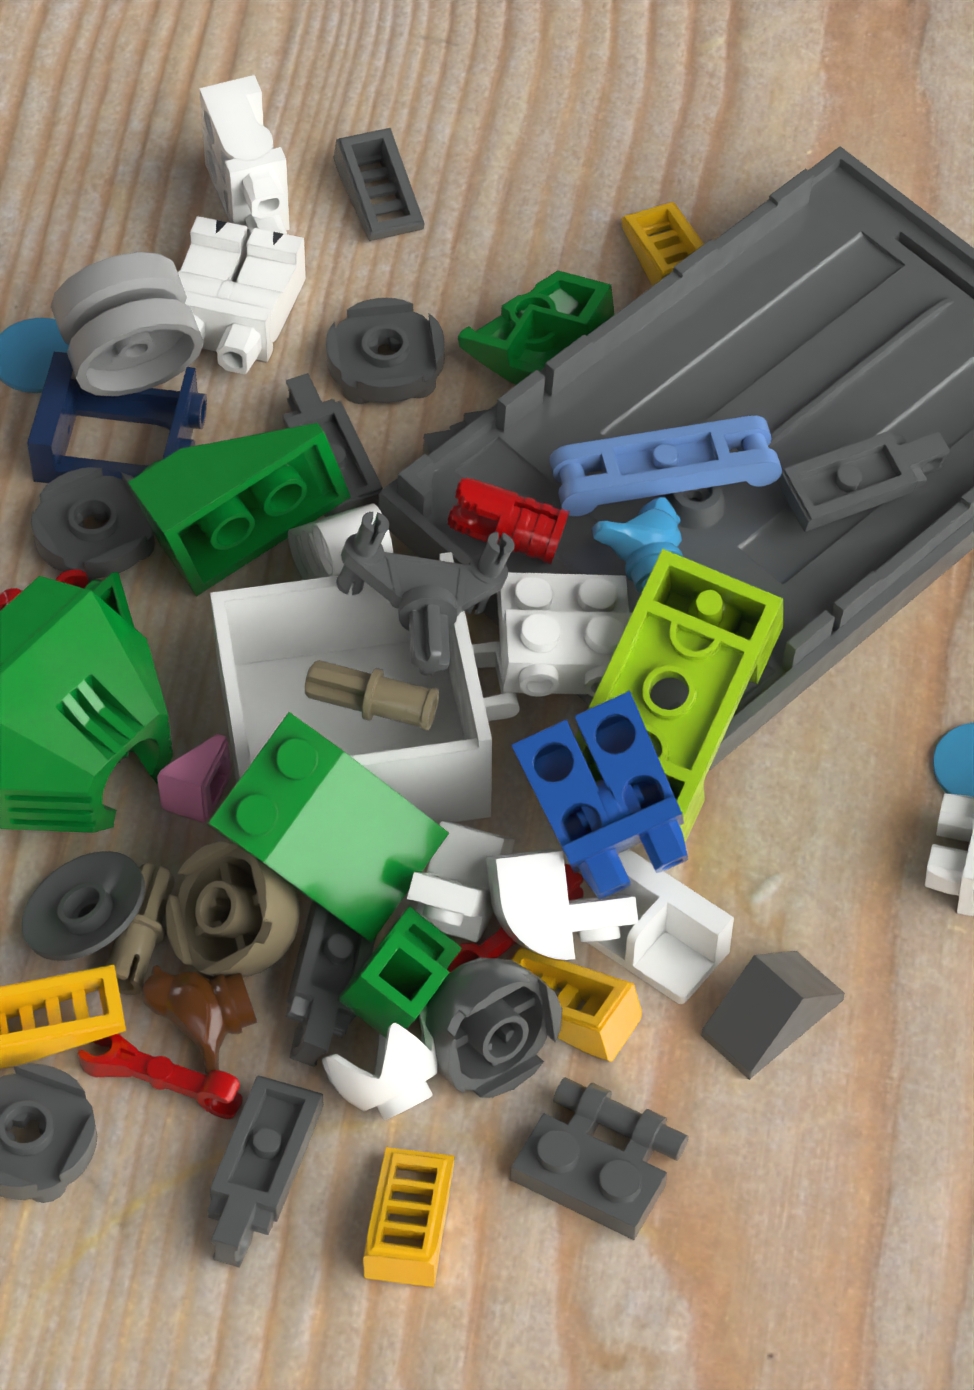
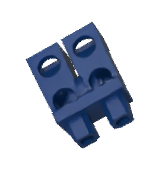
[511,691,688,900]

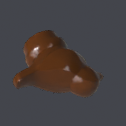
[142,965,257,1075]

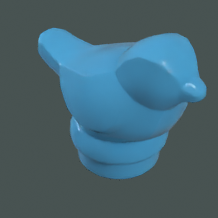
[592,497,683,593]

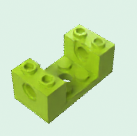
[575,548,783,842]

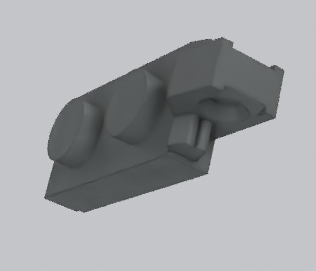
[283,373,383,517]
[777,430,950,532]
[286,901,376,1067]
[208,1075,324,1268]

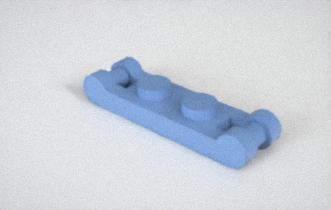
[549,416,782,516]

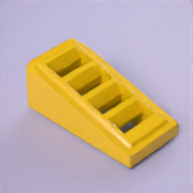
[621,202,704,286]
[511,947,642,1062]
[0,965,126,1069]
[363,1147,455,1287]

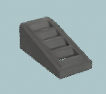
[333,128,425,241]

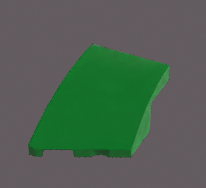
[458,270,615,385]

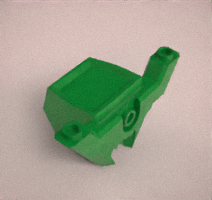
[0,572,173,833]

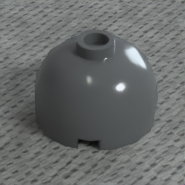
[423,957,562,1098]

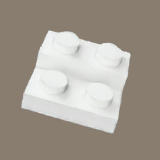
[497,572,632,697]

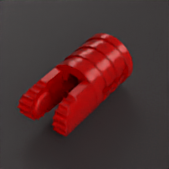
[447,477,570,565]

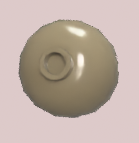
[166,841,300,978]

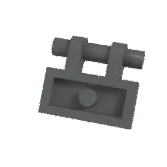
[511,1077,689,1240]

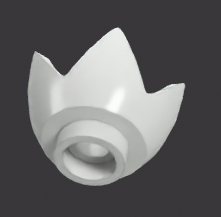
[322,1005,438,1120]

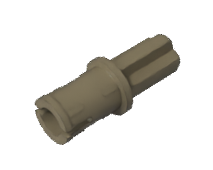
[305,660,439,731]
[106,863,175,995]

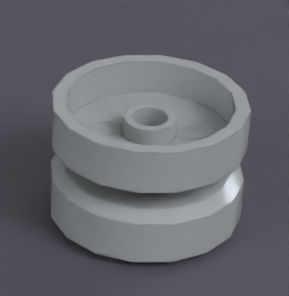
[51,252,204,396]

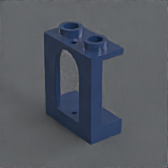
[27,351,207,483]

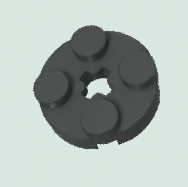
[326,298,445,404]
[31,467,155,584]
[0,1063,98,1203]

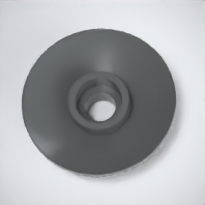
[21,851,145,961]

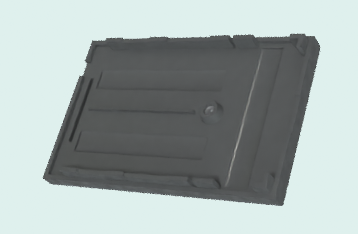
[379,146,974,771]

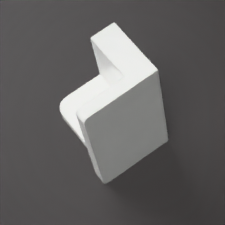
[578,849,734,1004]

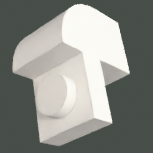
[407,821,515,942]
[486,849,638,960]

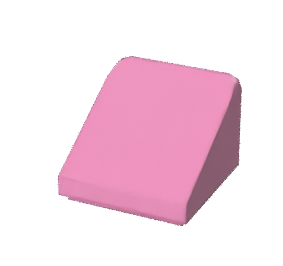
[157,734,232,823]

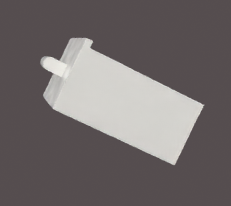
[210,552,520,824]

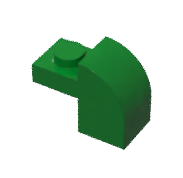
[338,906,462,1039]

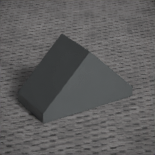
[701,951,845,1080]

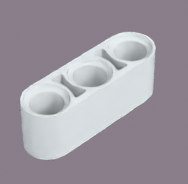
[288,503,393,580]

